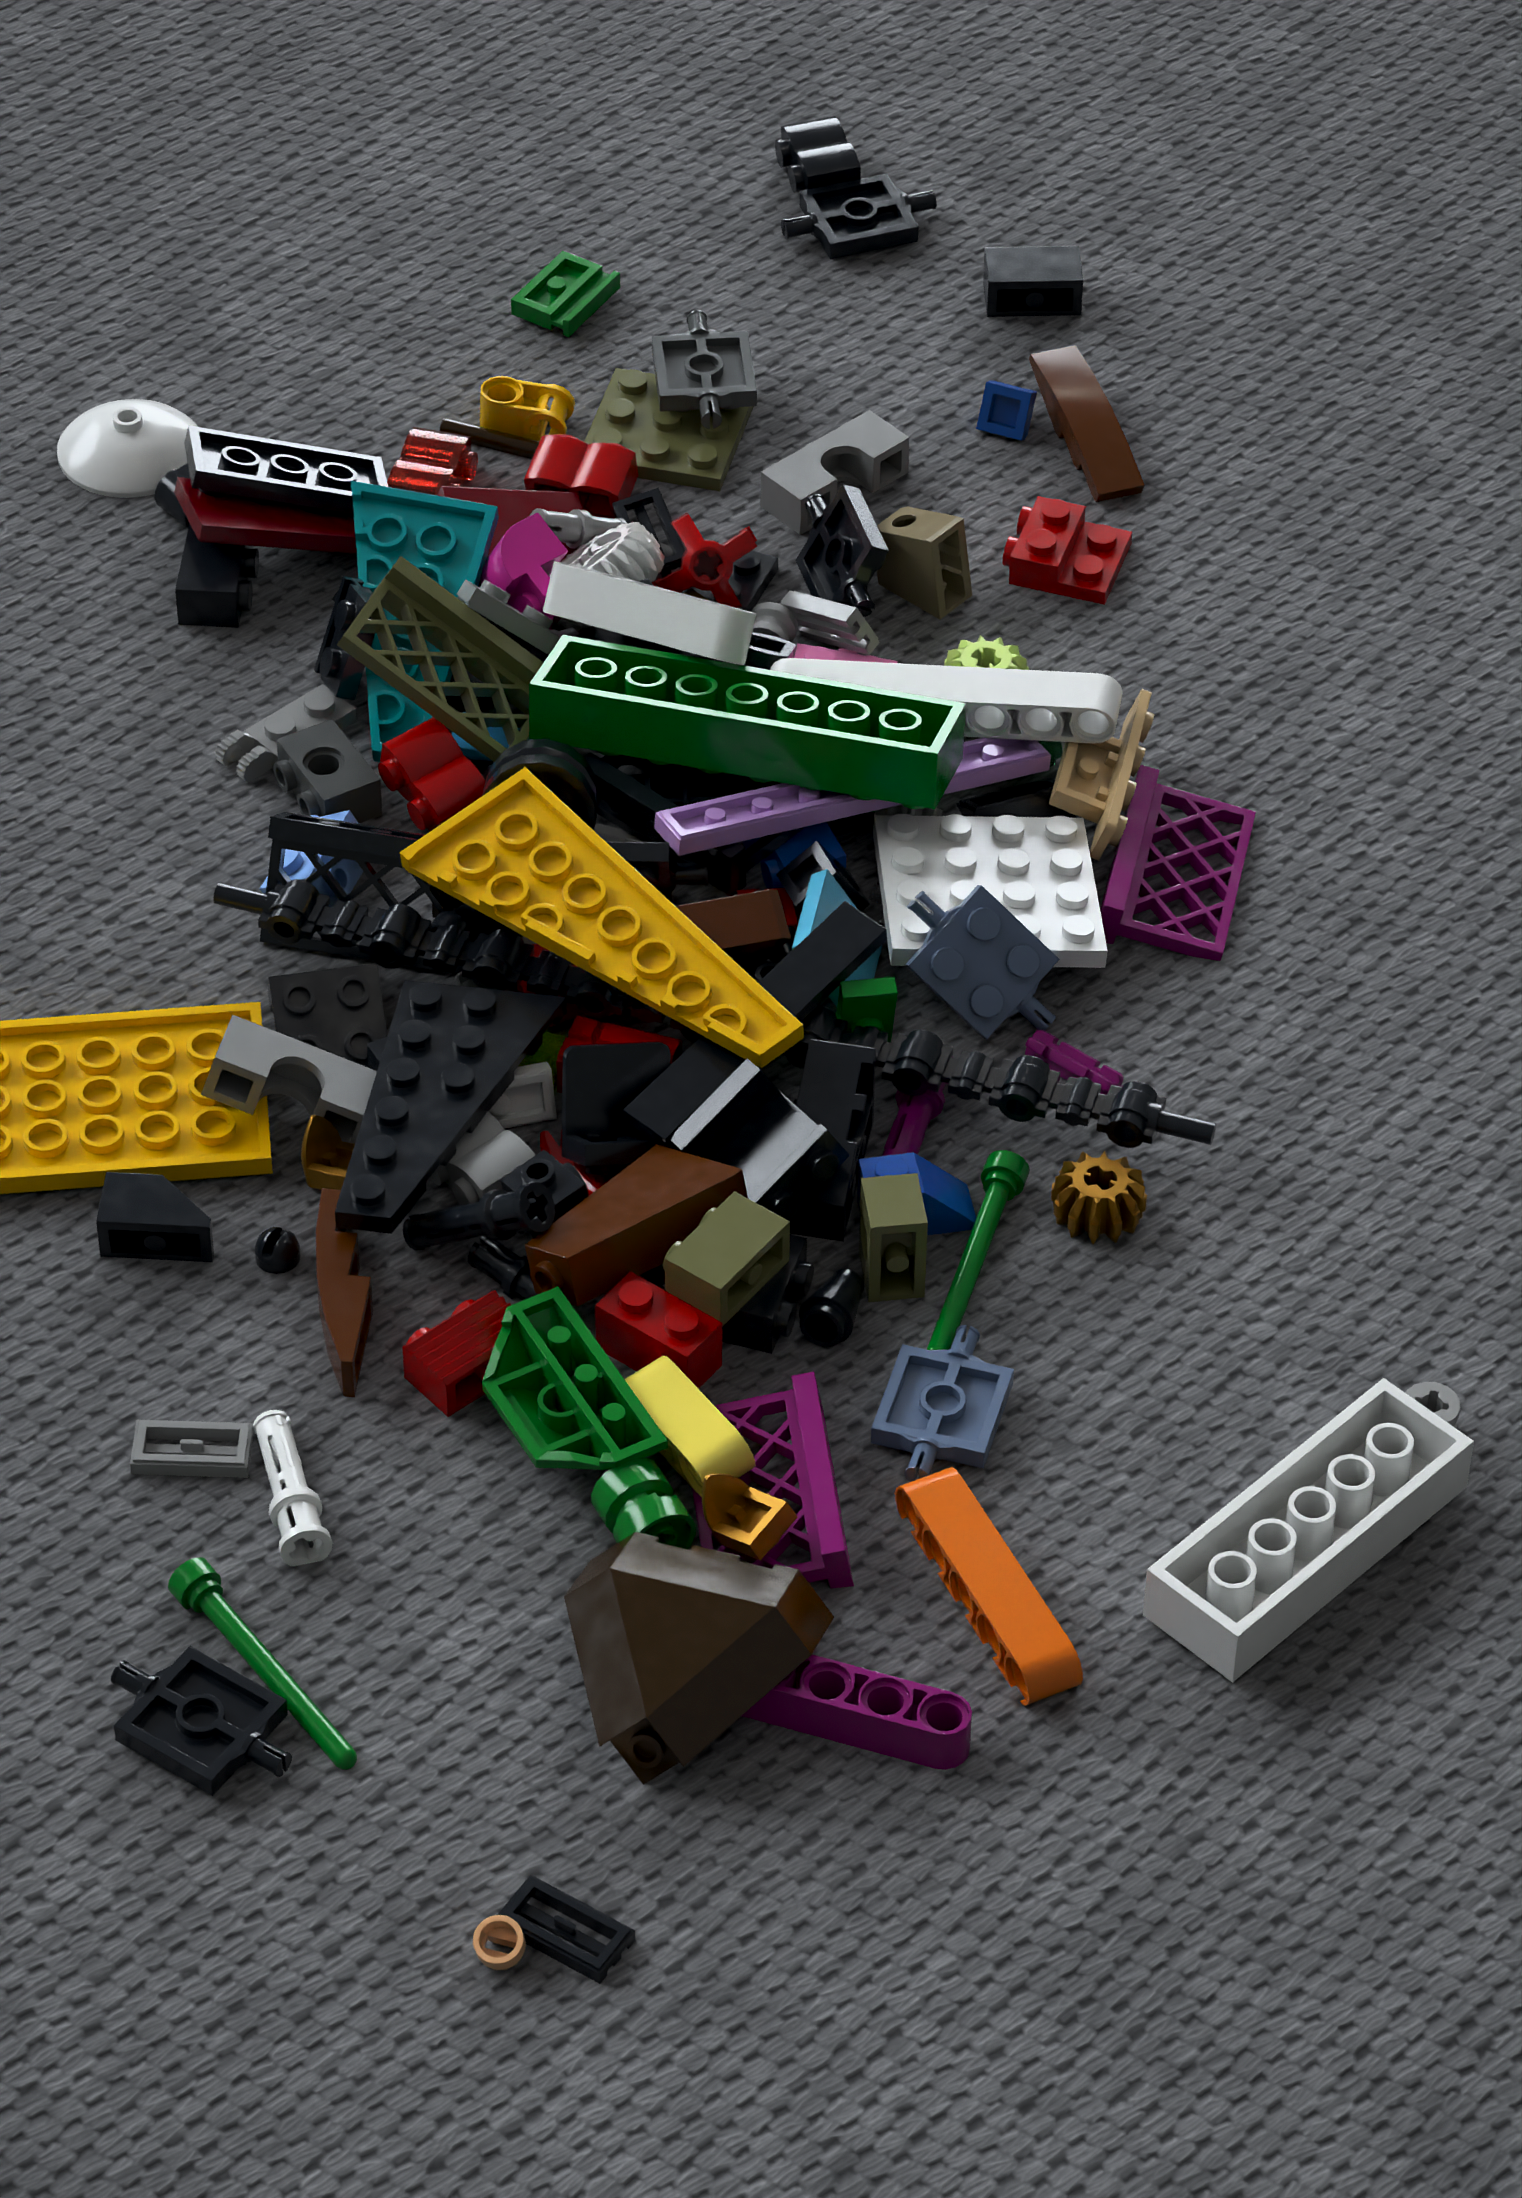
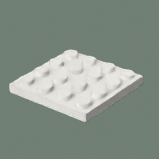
[873,814,1108,968]

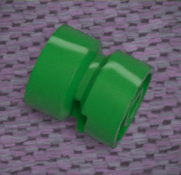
[591,1458,696,1549]

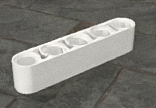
[543,561,757,665]

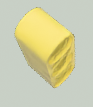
[624,1355,756,1497]

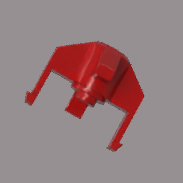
[652,513,758,608]

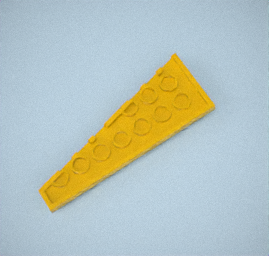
[399,767,804,1068]

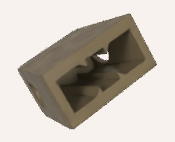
[877,506,972,620]

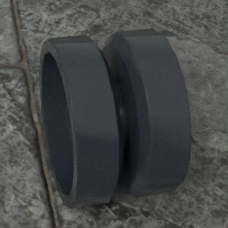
[482,739,599,830]

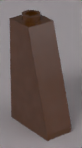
[525,1144,748,1306]

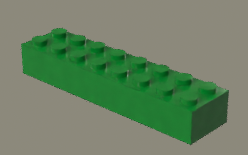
[529,635,966,809]

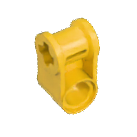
[480,376,575,441]

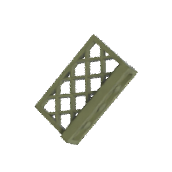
[337,556,543,762]

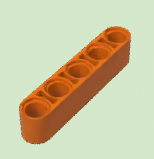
[895,1467,1083,1706]

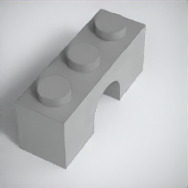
[760,410,910,535]
[201,1015,377,1144]

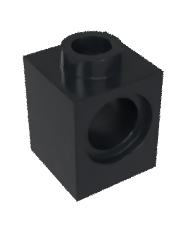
[776,841,870,912]

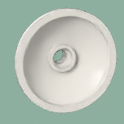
[57,399,198,498]

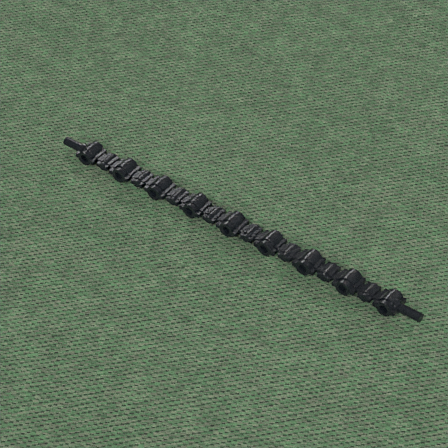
[213,879,1216,1148]

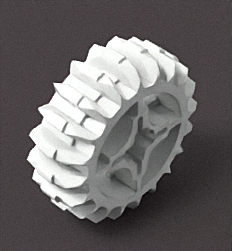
[549,522,665,631]

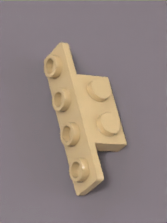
[1049,689,1154,861]

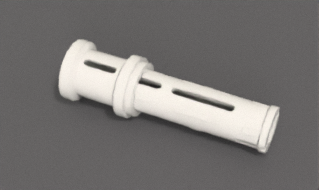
[253,1410,333,1566]

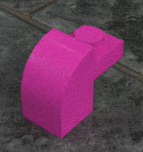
[480,512,568,630]

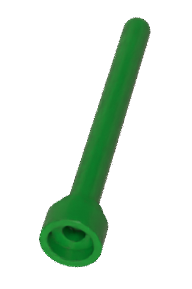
[926,1150,1030,1350]
[168,1557,357,1770]

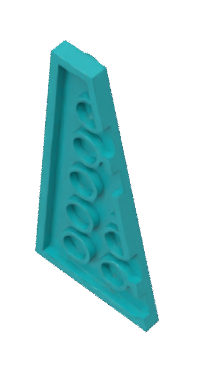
[351,481,499,762]

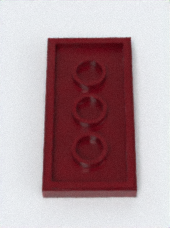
[174,477,357,554]

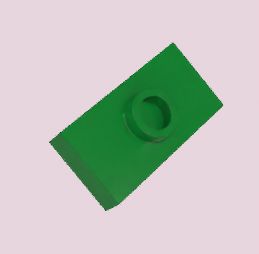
[836,977,898,1043]

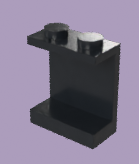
[669,1058,850,1221]

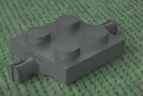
[652,310,757,429]

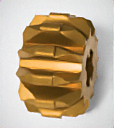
[1051,1150,1147,1244]

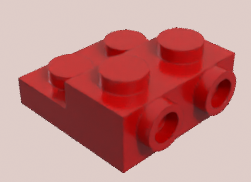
[1003,496,1132,605]

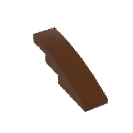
[1029,345,1145,502]
[316,1188,373,1397]

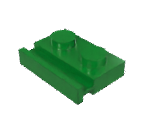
[511,251,620,337]

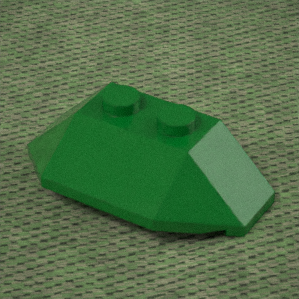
[482,1286,668,1470]

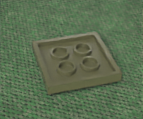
[584,368,754,491]

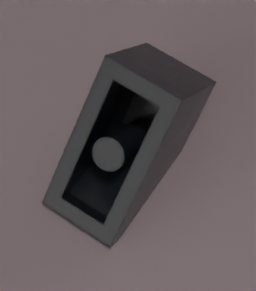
[96,1172,214,1262]

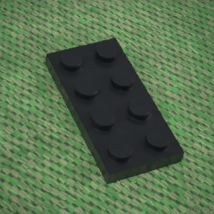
[184,425,388,518]

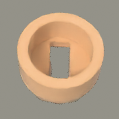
[473,1915,526,1970]

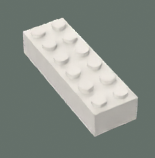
[1143,1378,1474,1683]

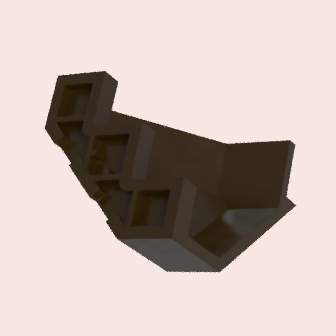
[564,1532,834,1785]

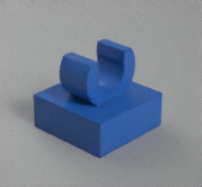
[976,380,1037,441]

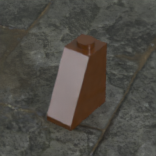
[676,889,791,971]

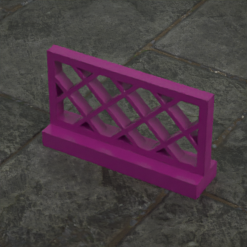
[1100,765,1256,961]
[692,1371,854,1588]

